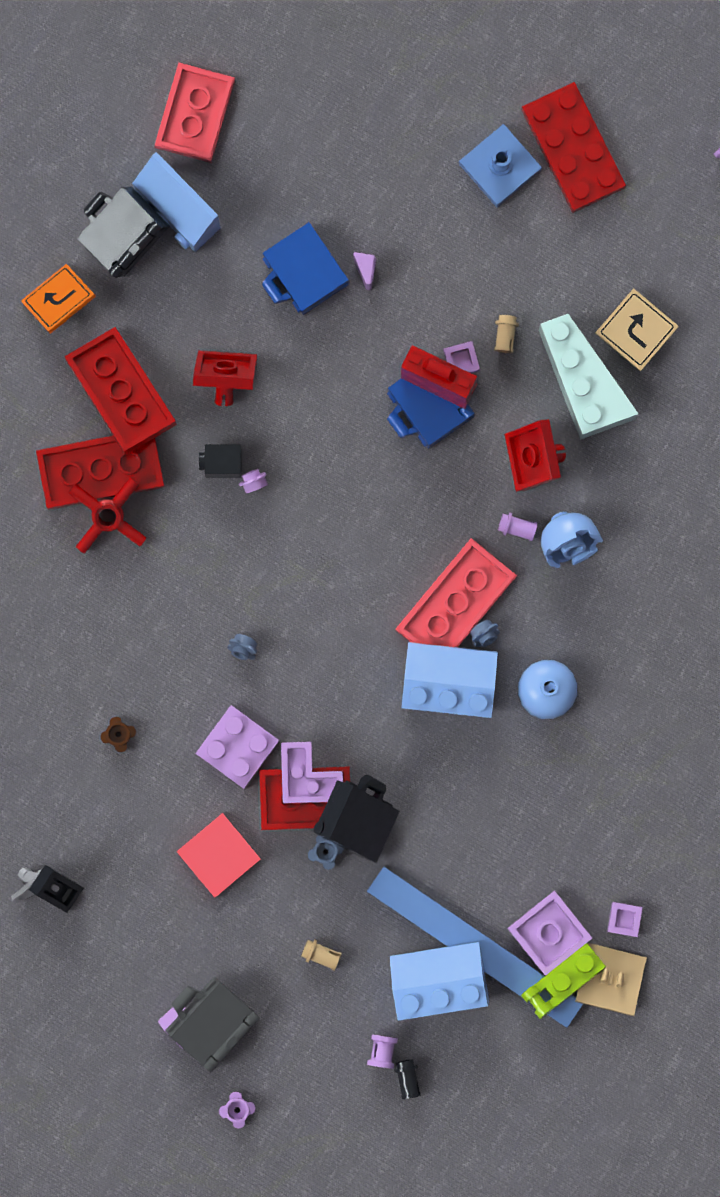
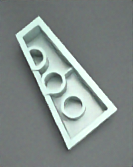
[538,314,638,440]

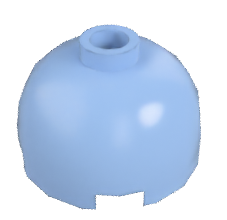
[541,512,603,568]
[518,660,577,719]

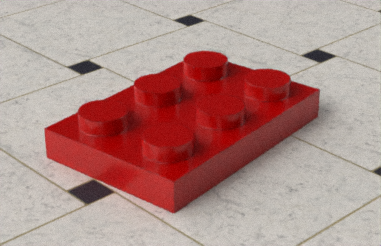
[259,766,350,830]

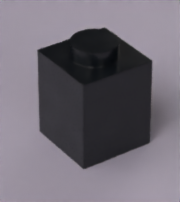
[199,444,242,478]

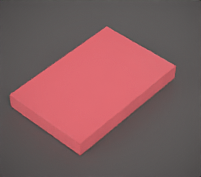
[154,62,235,163]

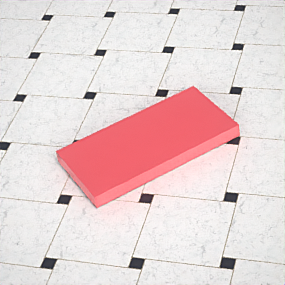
[395,538,517,647]

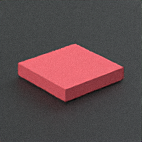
[176,813,261,898]

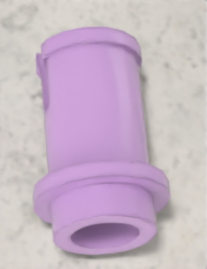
[498,512,537,541]

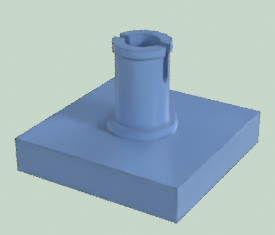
[459,124,542,207]

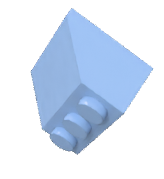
[132,152,221,252]
[401,642,498,718]
[390,942,489,1021]

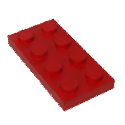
[521,82,626,213]
[64,327,177,455]
[36,436,165,510]

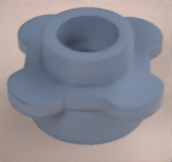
[470,620,500,647]
[227,634,257,660]
[308,835,343,870]

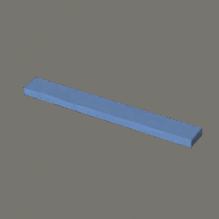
[367,867,583,1028]

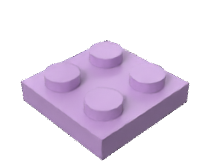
[195,705,279,789]
[507,891,592,976]

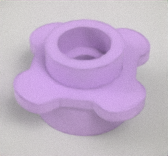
[219,1092,255,1128]

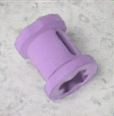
[367,1034,398,1069]

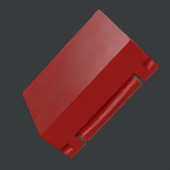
[401,345,477,409]

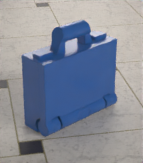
[262,222,350,315]
[387,379,475,449]

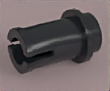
[394,1059,421,1099]

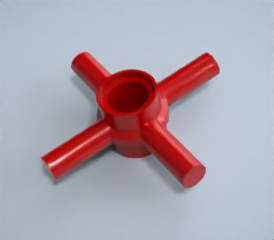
[68,477,147,554]

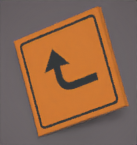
[21,264,96,334]

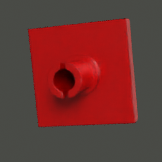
[193,350,257,406]
[504,419,566,492]

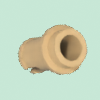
[494,315,519,353]
[301,939,342,971]

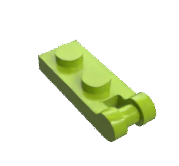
[521,943,606,1019]

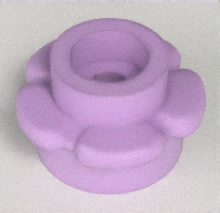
[239,469,268,493]

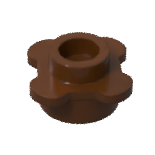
[101,717,136,752]

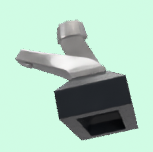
[11,865,84,913]

